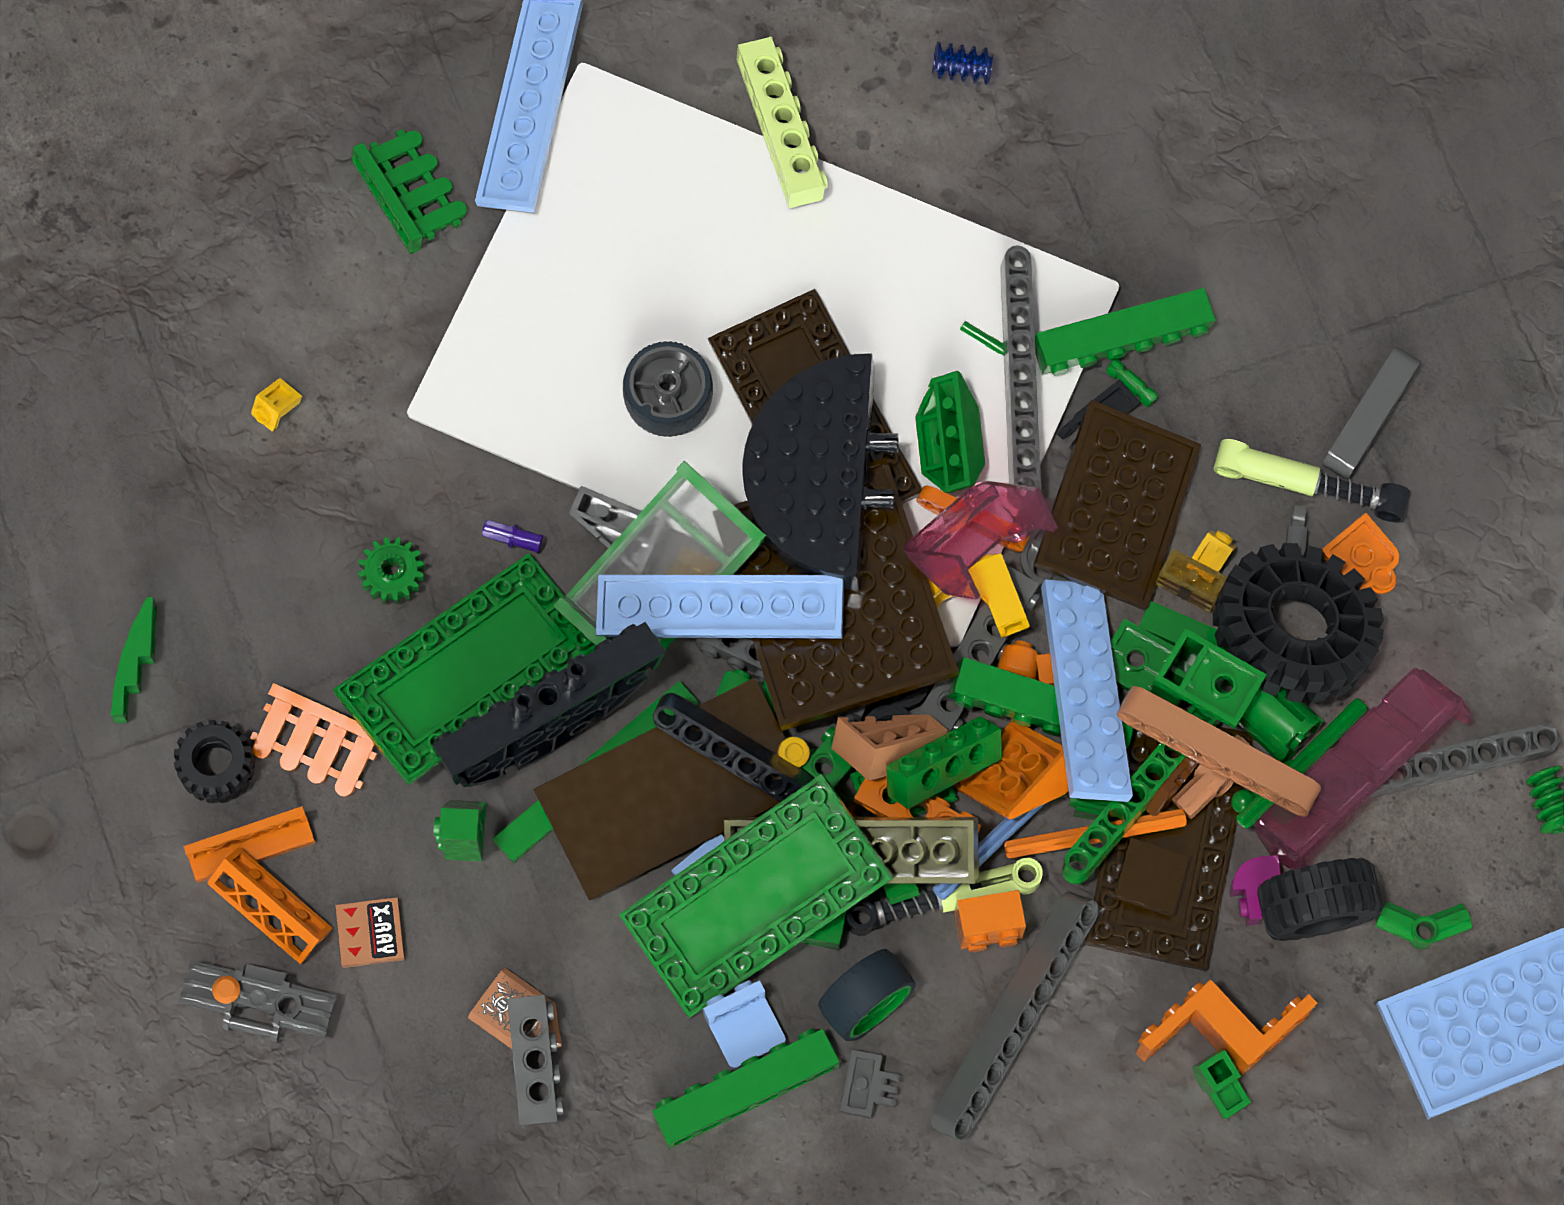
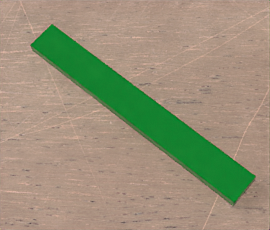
[493,681,699,864]

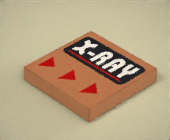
[335,897,405,968]

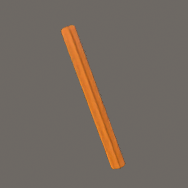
[1004,808,1187,859]

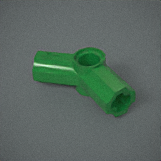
[1374,901,1472,950]

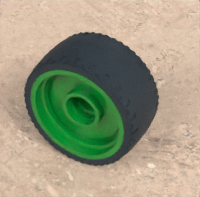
[818,949,916,1042]

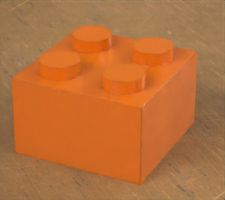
[954,890,1026,952]

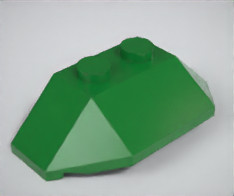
[915,371,985,494]

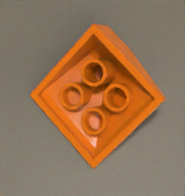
[952,719,1069,820]

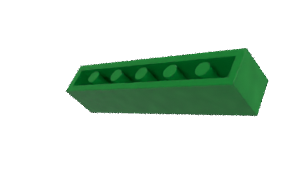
[1035,288,1216,376]
[947,657,1133,749]
[652,1028,840,1150]

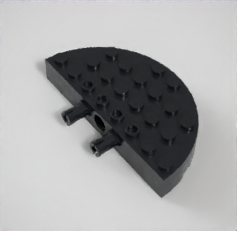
[742,353,899,591]
[432,622,666,787]

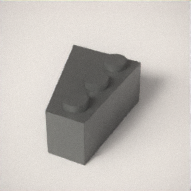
[569,486,668,575]

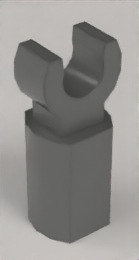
[1286,505,1307,556]

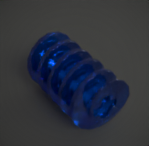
[932,41,994,85]

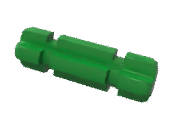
[1106,359,1158,407]

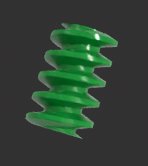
[1525,765,1564,834]

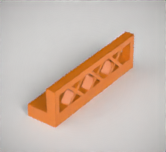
[183,806,315,883]
[207,847,333,965]

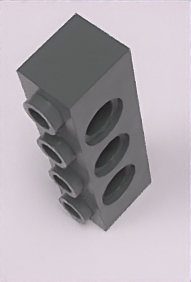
[507,995,564,1126]

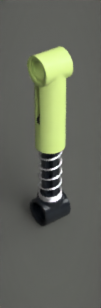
[1213,439,1411,523]
[845,858,1043,936]

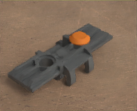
[179,960,337,1043]

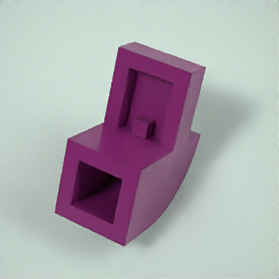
[1229,855,1281,926]

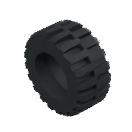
[1257,858,1384,941]

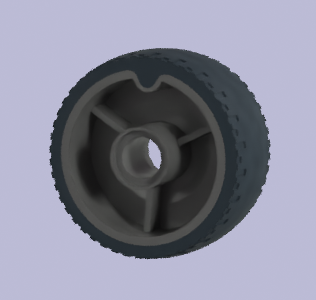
[623,341,713,437]

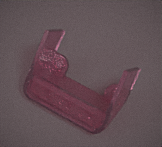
[904,481,1058,599]

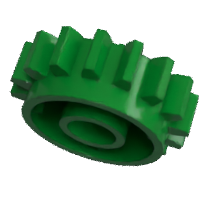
[358,537,425,604]

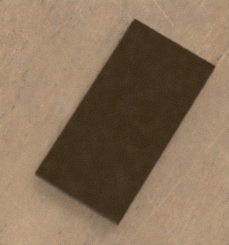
[708,289,921,504]
[533,677,800,900]
[1084,726,1253,971]

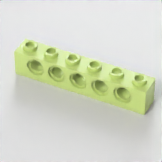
[736,37,827,208]

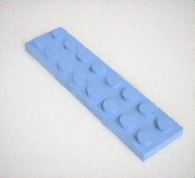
[475,0,583,213]
[596,575,844,638]
[1041,579,1133,802]

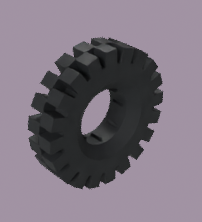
[1213,543,1384,703]

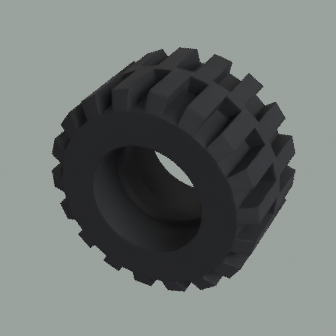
[173,720,255,804]

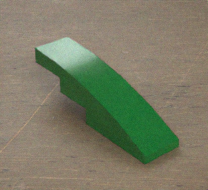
[111,597,157,723]

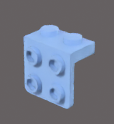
[703,980,786,1069]

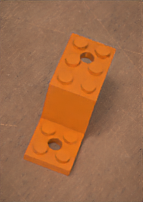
[1136,980,1317,1077]

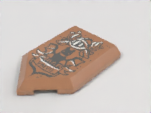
[468,968,562,1049]

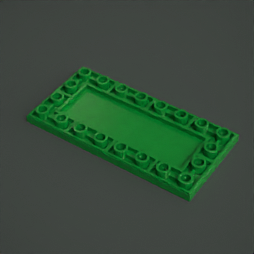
[333,553,596,786]
[618,773,894,1018]

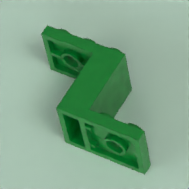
[1110,618,1267,729]

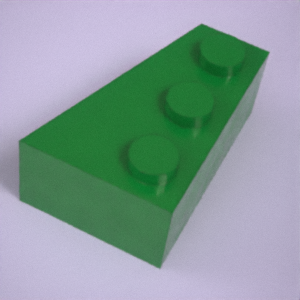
[434,800,487,862]

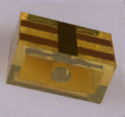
[1156,548,1227,613]

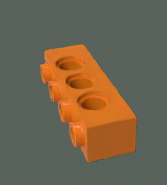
[853,776,981,834]

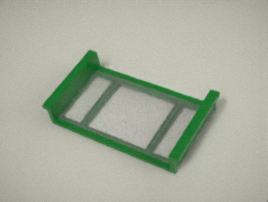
[553,460,766,650]

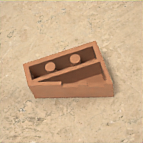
[832,714,948,781]

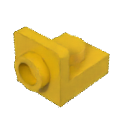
[251,378,302,431]
[1188,530,1236,580]

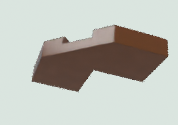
[1145,756,1200,816]

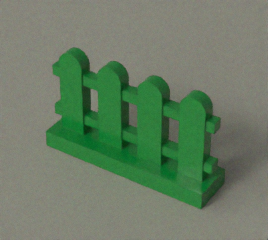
[351,129,467,254]

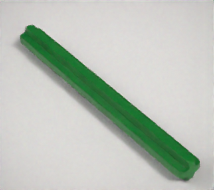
[1236,698,1367,829]

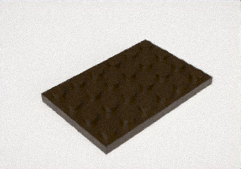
[1033,399,1201,610]

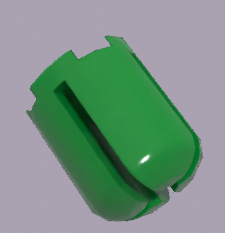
[1238,679,1323,762]

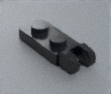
[1057,379,1139,451]

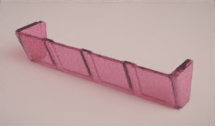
[1254,668,1472,870]

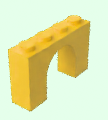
[927,553,1030,638]

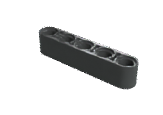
[1322,346,1421,480]

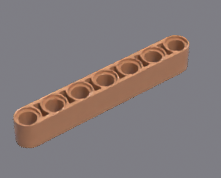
[1117,686,1321,817]

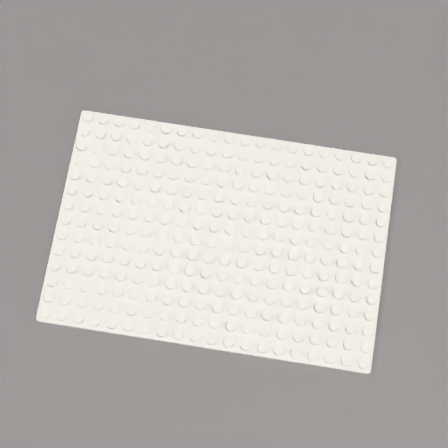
[407,63,1119,649]

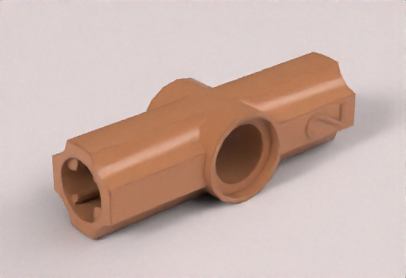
[1172,735,1250,819]

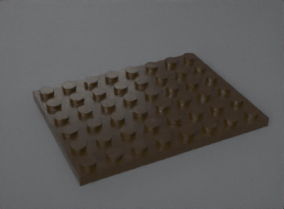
[712,457,959,731]

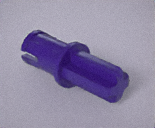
[482,520,544,553]

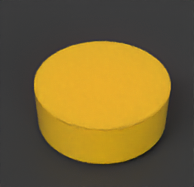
[778,737,810,767]

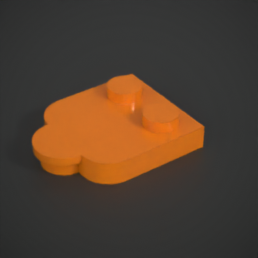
[1322,513,1399,594]

